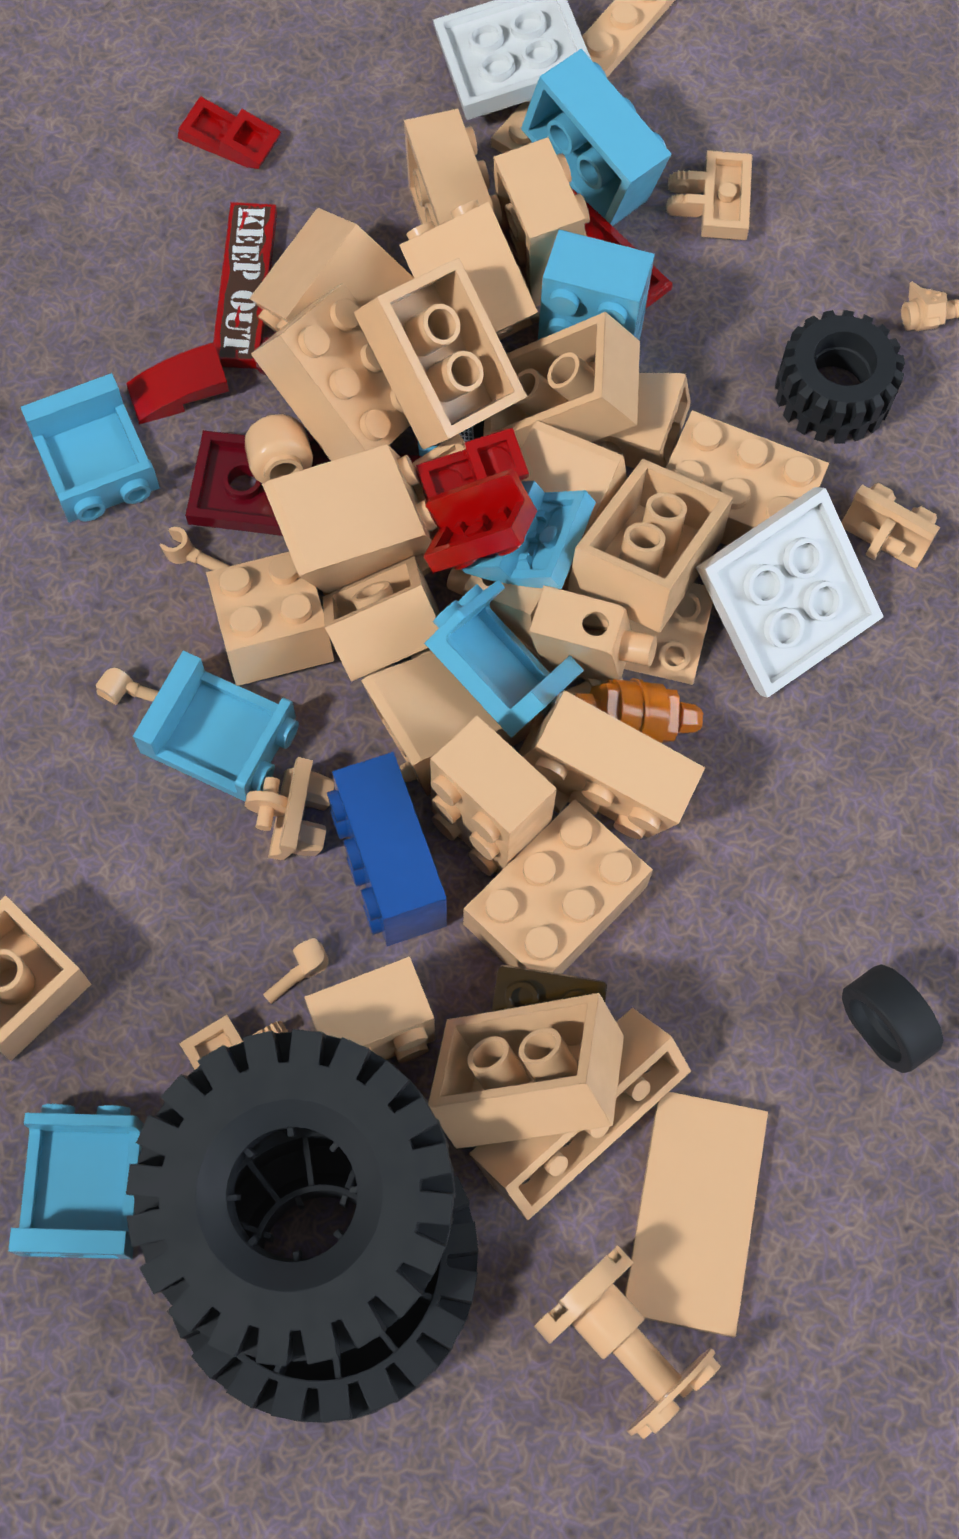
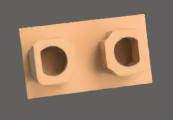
[841,483,940,569]
[245,757,335,860]

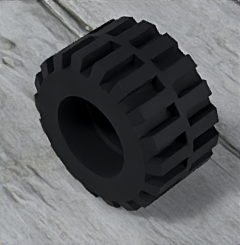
[775,310,905,444]

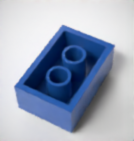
[327,751,447,946]

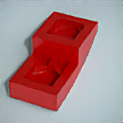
[178,96,281,169]
[126,342,229,425]
[416,427,529,501]

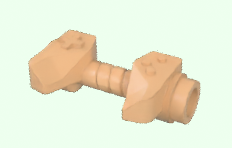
[901,281,959,332]

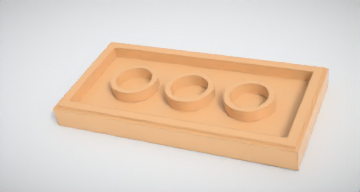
[625,1092,768,1338]

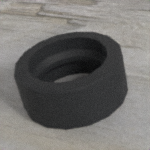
[842,964,944,1073]

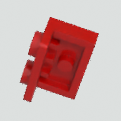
[423,469,537,573]

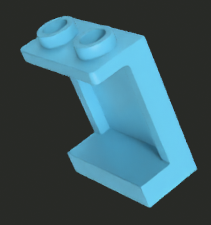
[20,373,160,523]
[424,580,584,738]
[133,650,299,801]
[8,1104,144,1259]

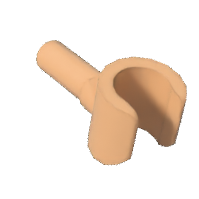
[160,527,230,571]
[96,668,159,705]
[263,938,329,1004]

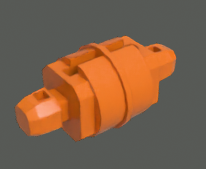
[573,678,703,743]

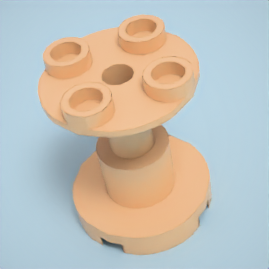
[534,1245,721,1439]

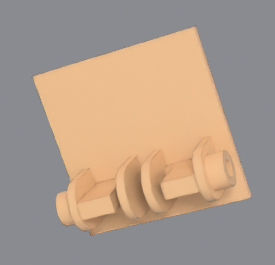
[624,583,713,685]

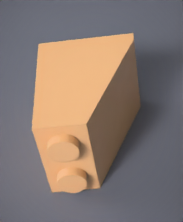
[399,200,540,340]
[249,208,414,332]
[521,420,627,591]
[262,444,438,594]
[361,652,531,796]

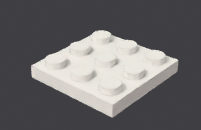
[433,0,592,120]
[696,487,883,698]

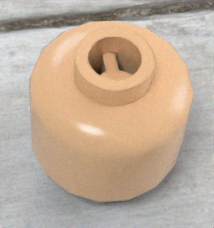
[245,414,313,484]

